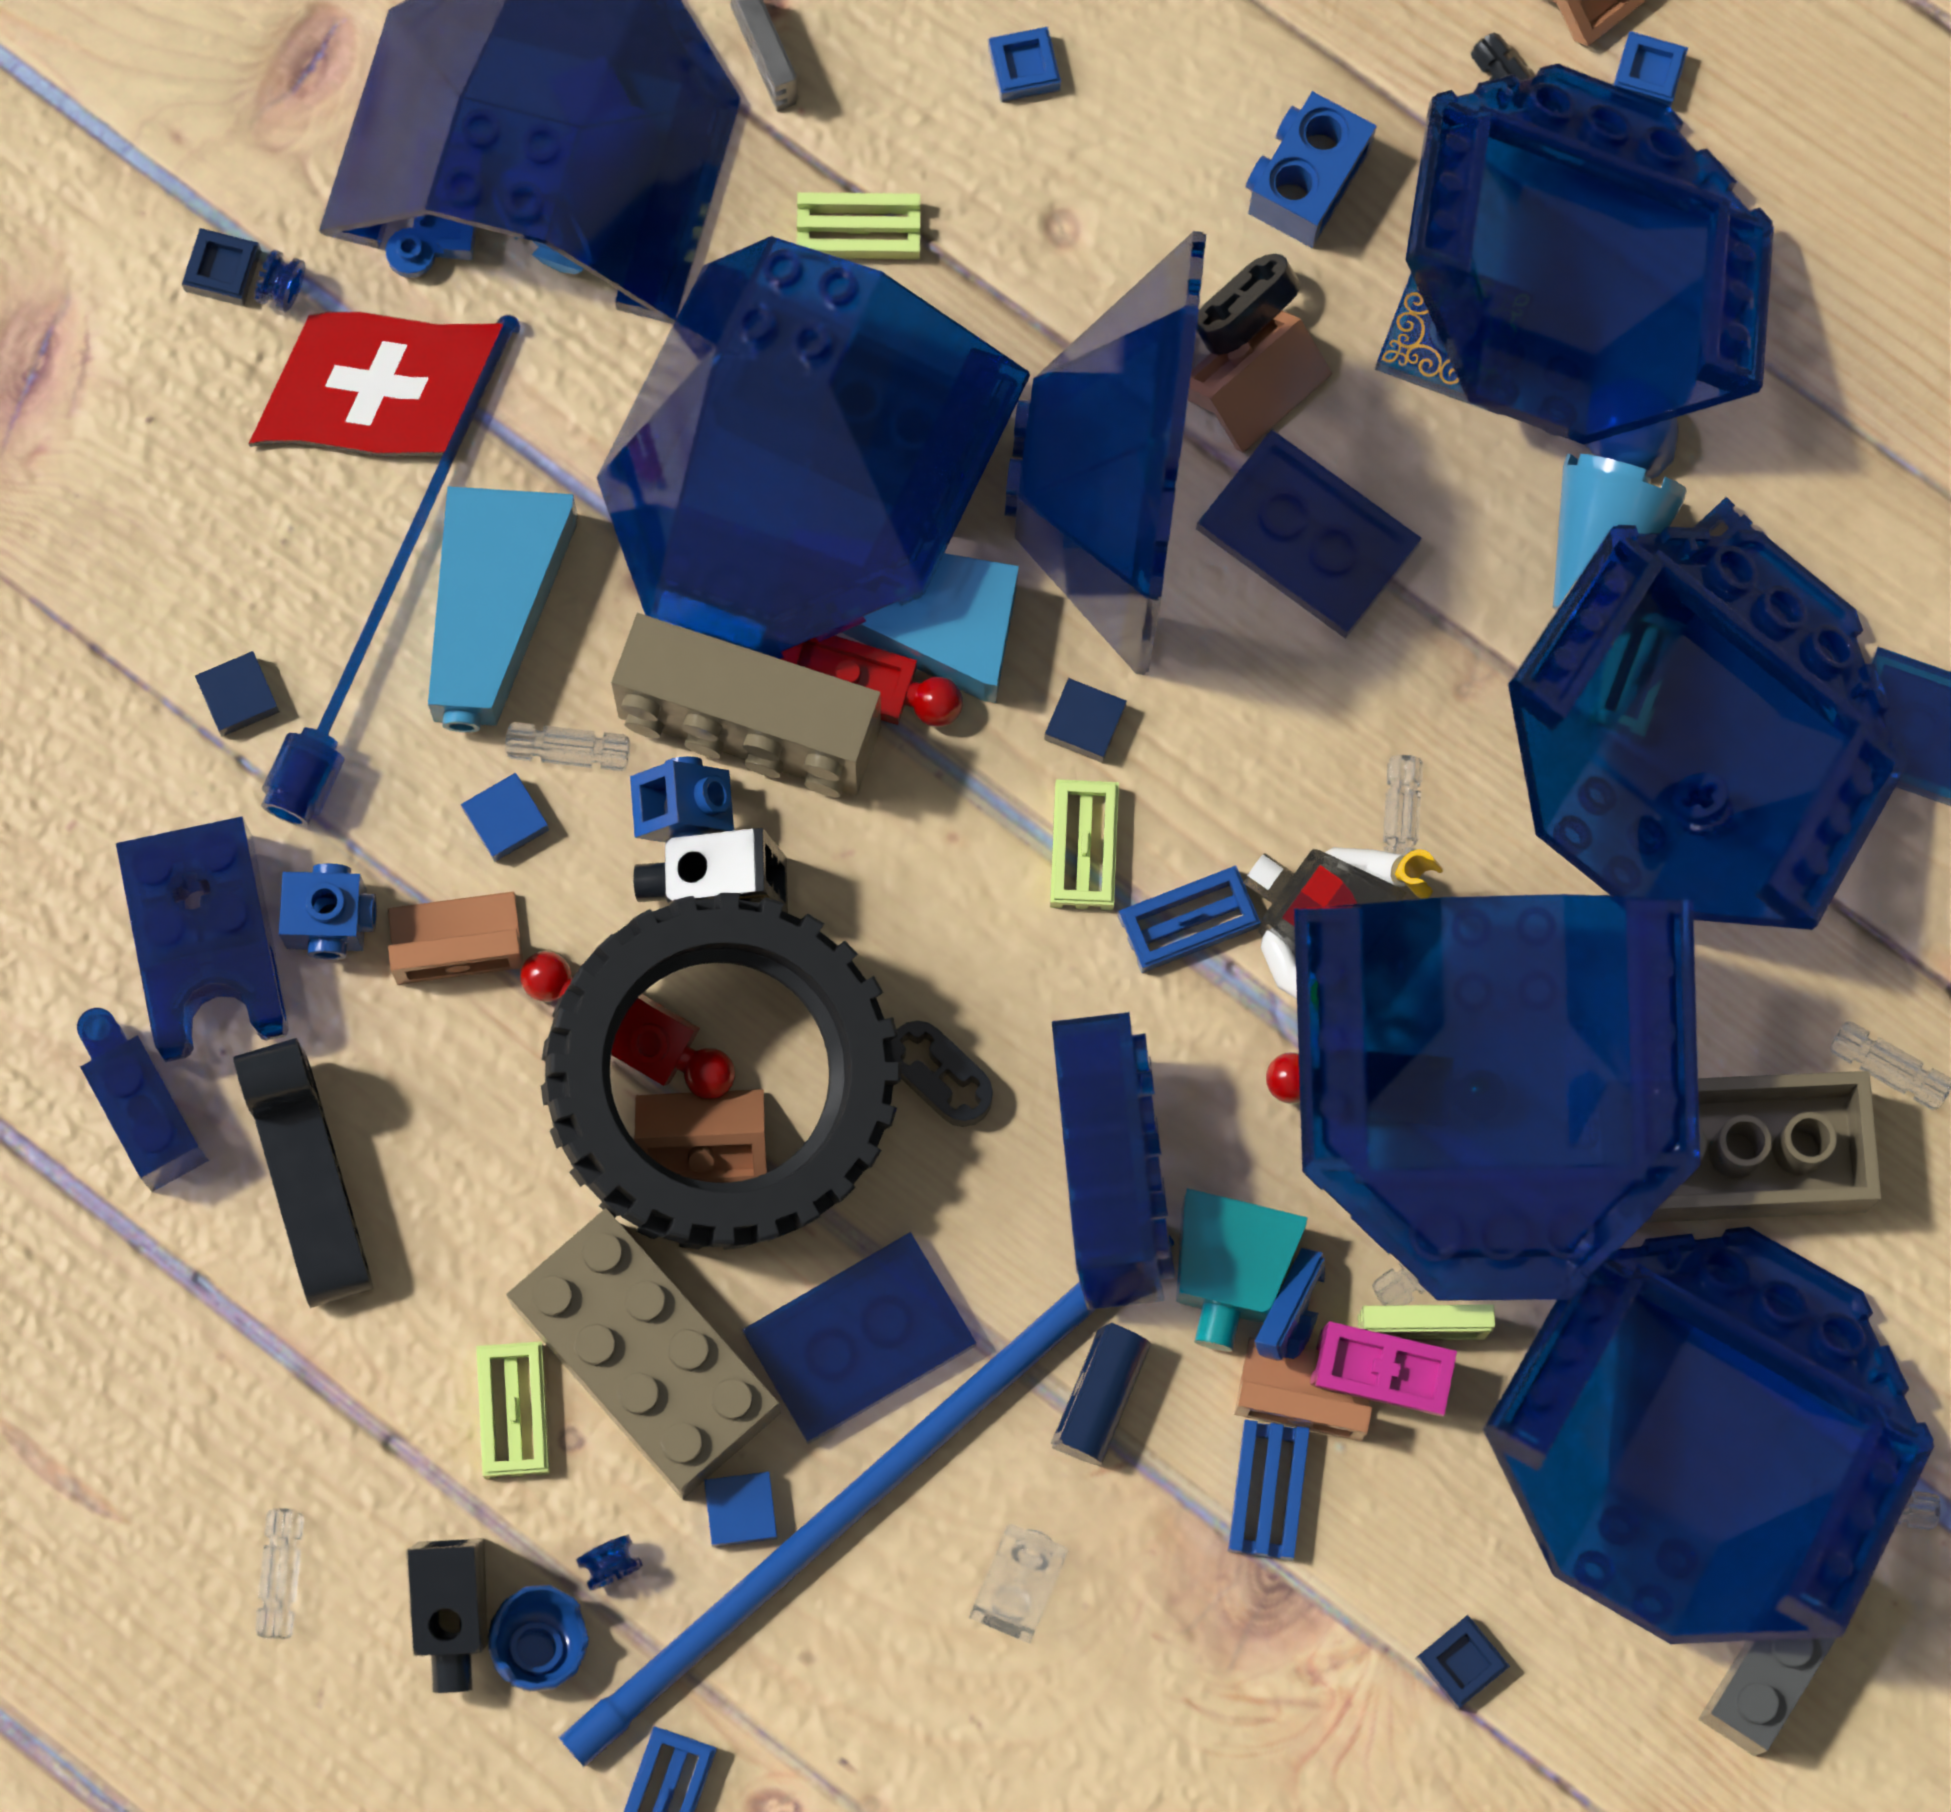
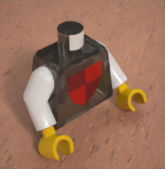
[1243,847,1444,1025]

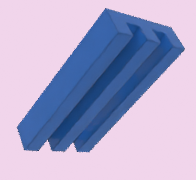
[1118,865,1261,973]
[1227,1419,1310,1561]
[624,1726,717,1812]

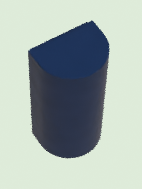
[1051,1322,1151,1465]

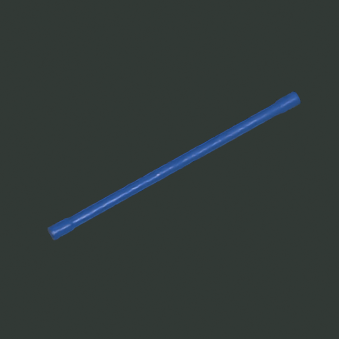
[558,1215,1175,1767]

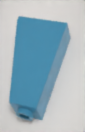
[428,486,577,733]
[774,528,1019,703]

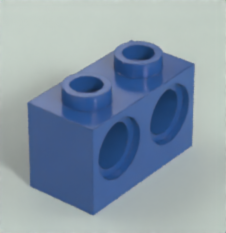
[1245,91,1377,248]

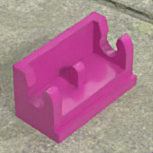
[1310,1321,1457,1416]

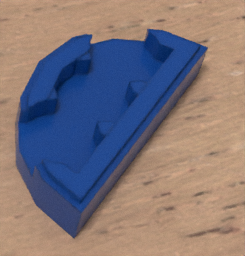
[1254,1248,1325,1361]

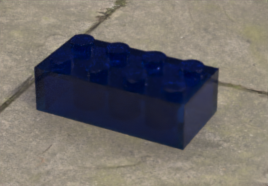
[1051,1012,1175,1310]

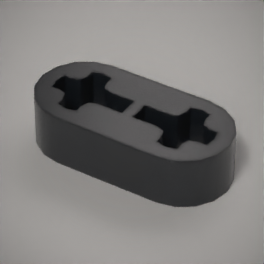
[1193,253,1300,355]
[891,1020,993,1127]

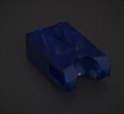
[116,816,289,1062]

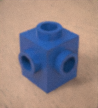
[630,756,734,843]
[279,863,377,960]

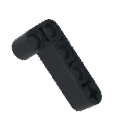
[233,1038,374,1308]

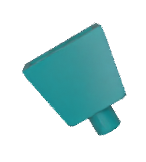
[1176,1188,1308,1351]

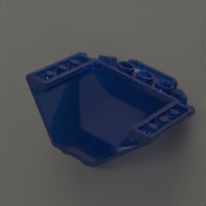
[319,0,741,324]
[1405,63,1774,445]
[1004,231,1206,675]
[596,236,1030,659]
[1508,525,1908,930]
[1294,893,1701,1301]
[1483,1226,1934,1644]

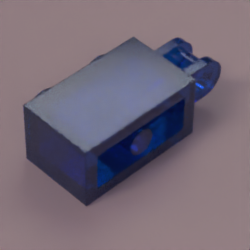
[77,1008,209,1192]

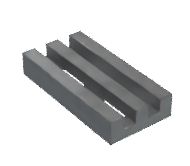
[730,0,798,111]

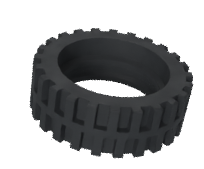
[541,892,901,1250]

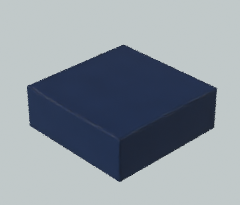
[182,228,262,307]
[195,651,280,737]
[1044,678,1127,763]
[1415,1615,1510,1710]

